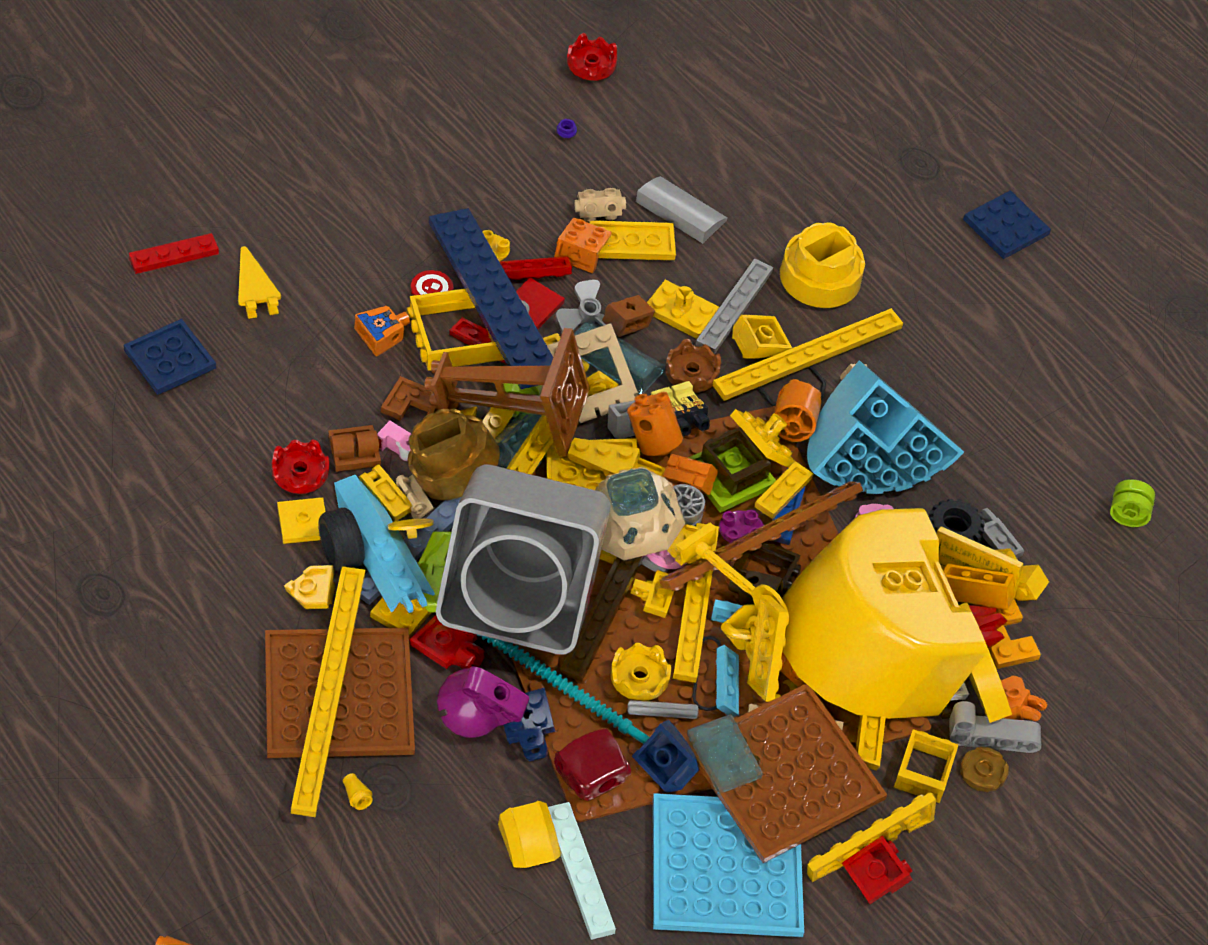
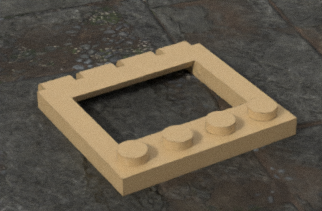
[542,323,638,423]

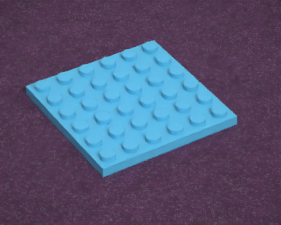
[653,793,804,937]

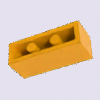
[943,564,1014,610]

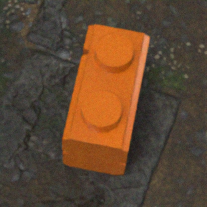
[662,454,718,495]

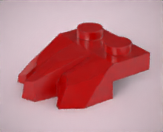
[969,605,1008,648]

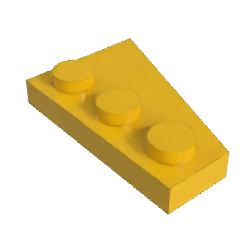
[568,438,640,486]

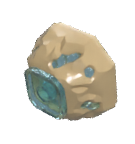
[595,467,685,560]

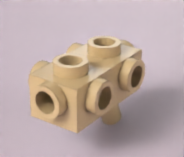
[574,188,626,221]

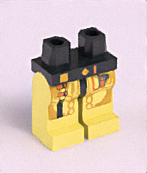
[651,381,710,437]

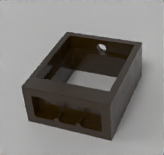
[701,427,771,495]
[729,541,802,596]

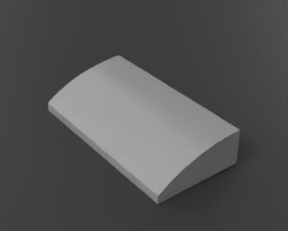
[636,176,727,244]

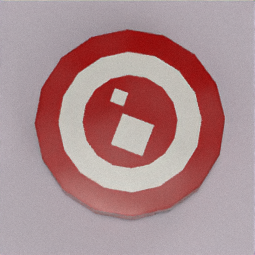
[410,270,454,296]

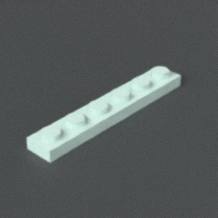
[548,802,616,940]

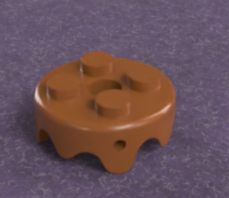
[665,339,721,393]

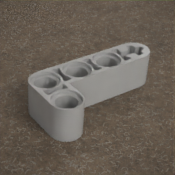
[949,701,1041,753]

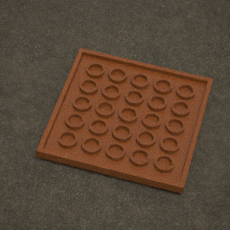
[265,628,415,758]
[688,684,887,863]

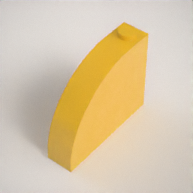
[959,602,1012,723]

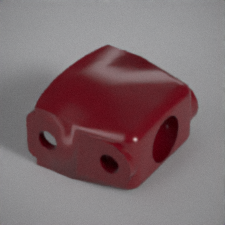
[554,729,631,801]

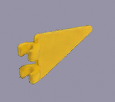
[238,246,281,319]

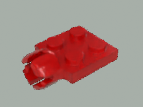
[410,615,484,669]

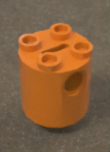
[774,379,821,442]
[627,392,683,456]

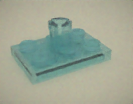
[687,714,763,794]

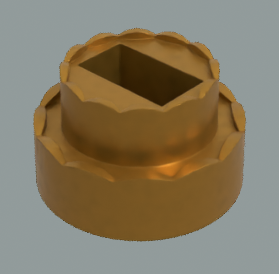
[408,409,500,500]

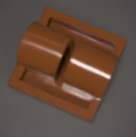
[328,425,381,472]

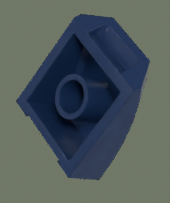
[632,720,699,793]

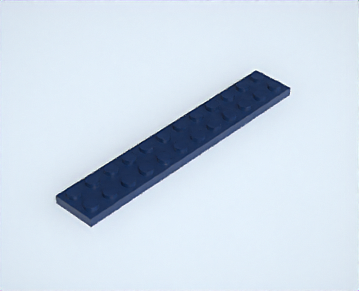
[429,208,553,389]

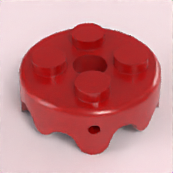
[567,33,617,81]
[272,440,329,494]

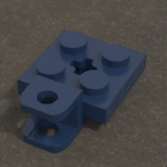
[504,688,555,761]

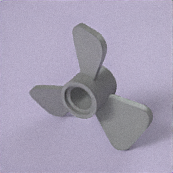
[555,280,606,333]

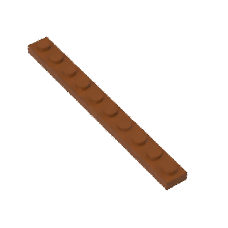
[659,481,863,591]

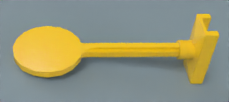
[675,523,788,611]

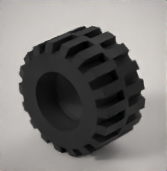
[928,498,985,543]

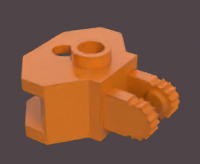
[1001,676,1048,721]

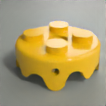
[611,643,671,701]

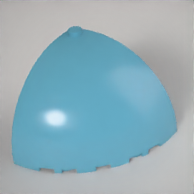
[807,360,964,494]

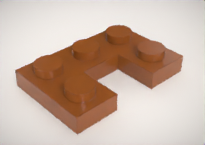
[381,376,461,421]

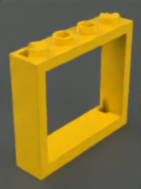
[406,289,504,371]

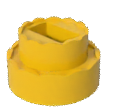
[780,223,865,308]

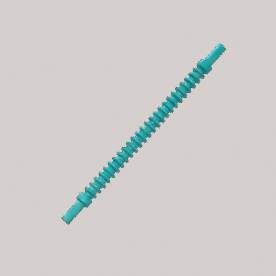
[477,634,650,744]

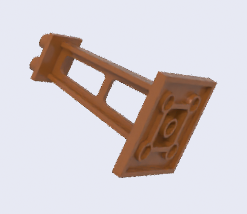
[425,328,590,457]

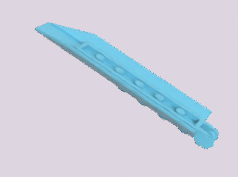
[334,475,435,613]

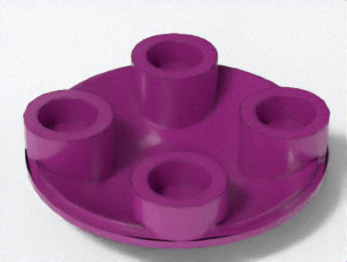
[719,510,764,543]

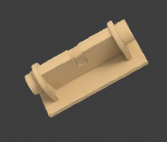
[396,474,434,519]

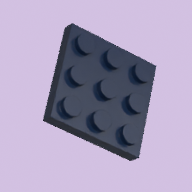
[963,190,1051,259]
[124,319,216,395]

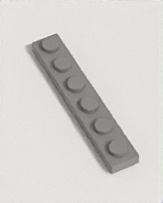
[695,259,773,354]

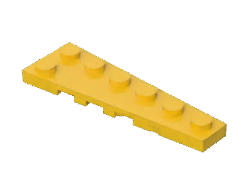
[807,792,936,882]

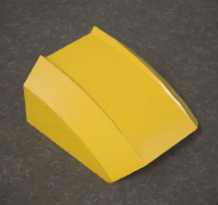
[732,315,792,358]
[498,801,561,868]

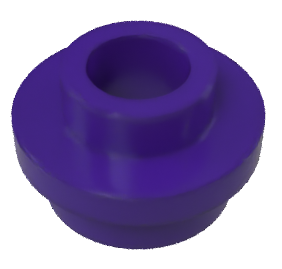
[556,119,577,138]

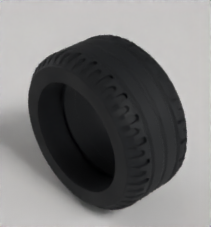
[318,508,365,572]

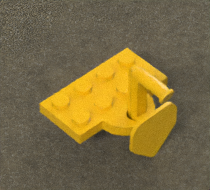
[721,595,789,702]

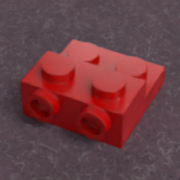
[842,836,913,904]

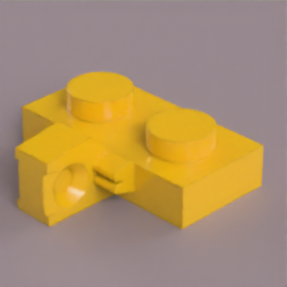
[631,570,674,618]

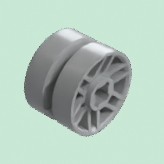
[669,484,705,526]

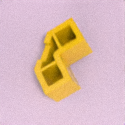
[995,548,1049,601]

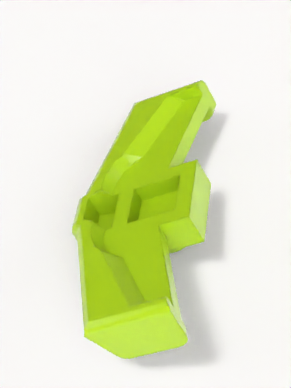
[417,531,452,612]

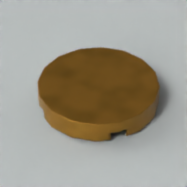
[960,747,1009,792]

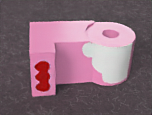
[377,421,411,461]

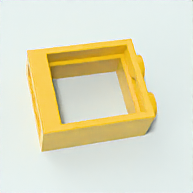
[894,729,958,803]

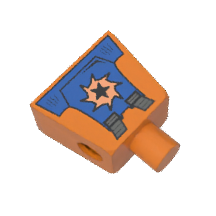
[354,306,410,357]

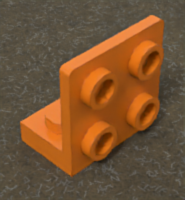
[554,218,612,273]

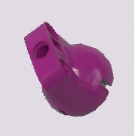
[437,667,529,738]

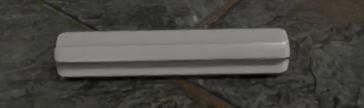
[627,700,698,719]

